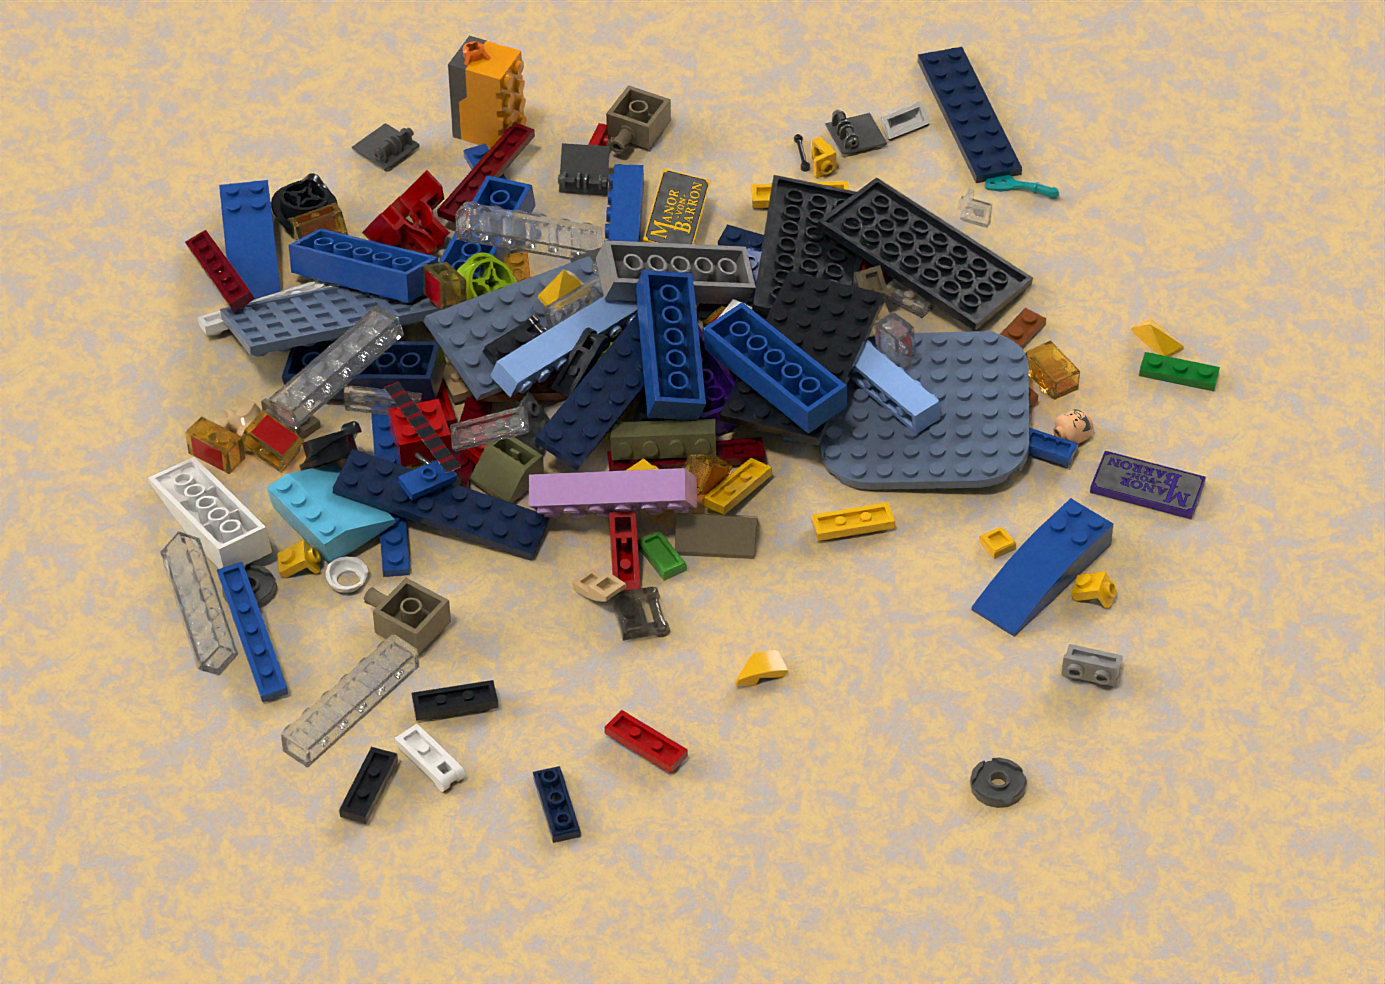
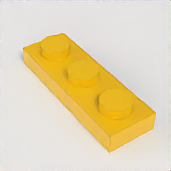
[703,458,772,515]
[811,502,895,541]

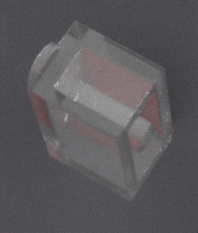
[874,311,916,371]

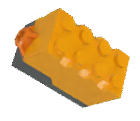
[448,35,527,148]

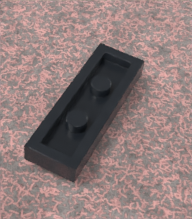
[411,680,498,721]
[339,746,398,824]

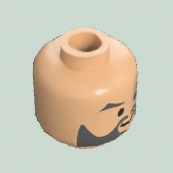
[1053,409,1093,444]

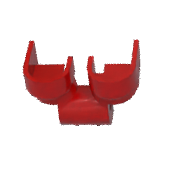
[362,170,450,255]

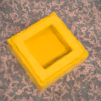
[979,526,1016,559]

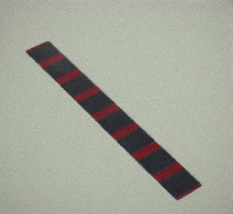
[384,382,461,473]

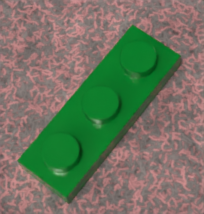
[1139,352,1220,392]

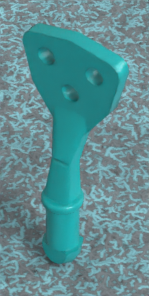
[985,175,1059,199]

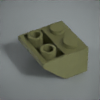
[470,431,544,503]

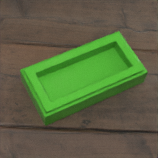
[637,530,687,581]

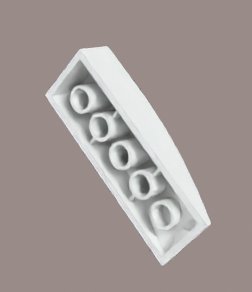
[148,457,272,569]

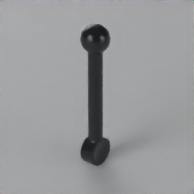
[794,134,810,172]

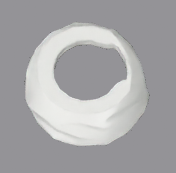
[326,556,368,593]

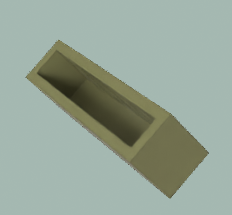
[610,419,717,460]

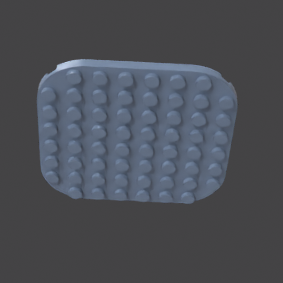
[821,331,1029,490]

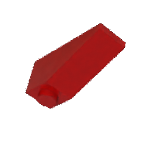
[609,511,640,592]

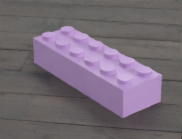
[529,468,697,519]

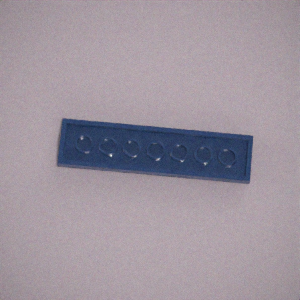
[917,47,1022,183]
[534,313,645,471]
[333,449,550,561]

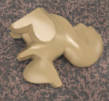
[214,396,262,452]

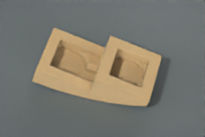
[572,568,626,602]

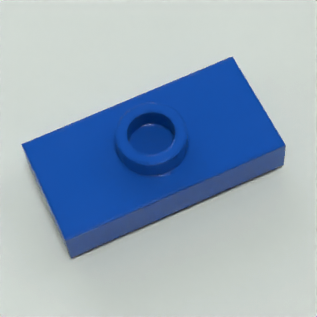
[1029,428,1078,467]
[398,460,458,501]

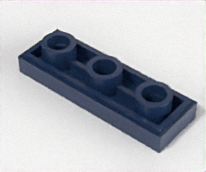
[533,766,581,843]

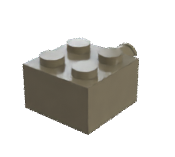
[606,85,671,154]
[364,577,451,656]

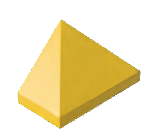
[537,269,591,315]
[1131,317,1184,357]

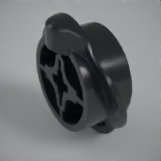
[271,173,338,237]
[299,421,362,471]

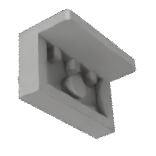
[1061,644,1123,687]

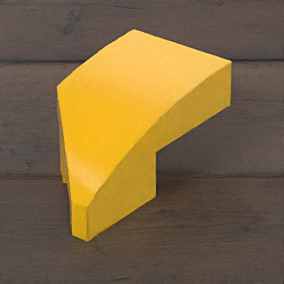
[735,650,787,686]

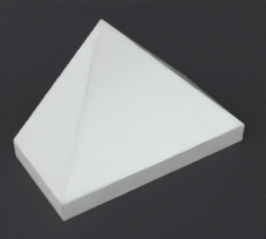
[880,101,930,140]

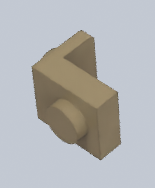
[855,265,895,300]

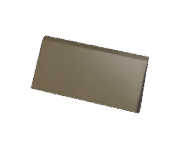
[675,513,757,559]

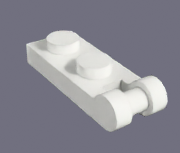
[395,724,466,792]

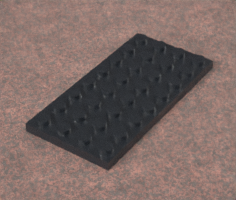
[752,175,861,315]
[817,177,1033,331]
[720,271,885,445]

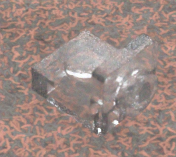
[958,188,992,228]

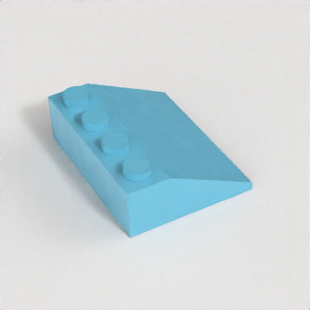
[266,463,396,564]

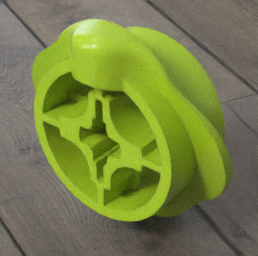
[454,253,517,301]

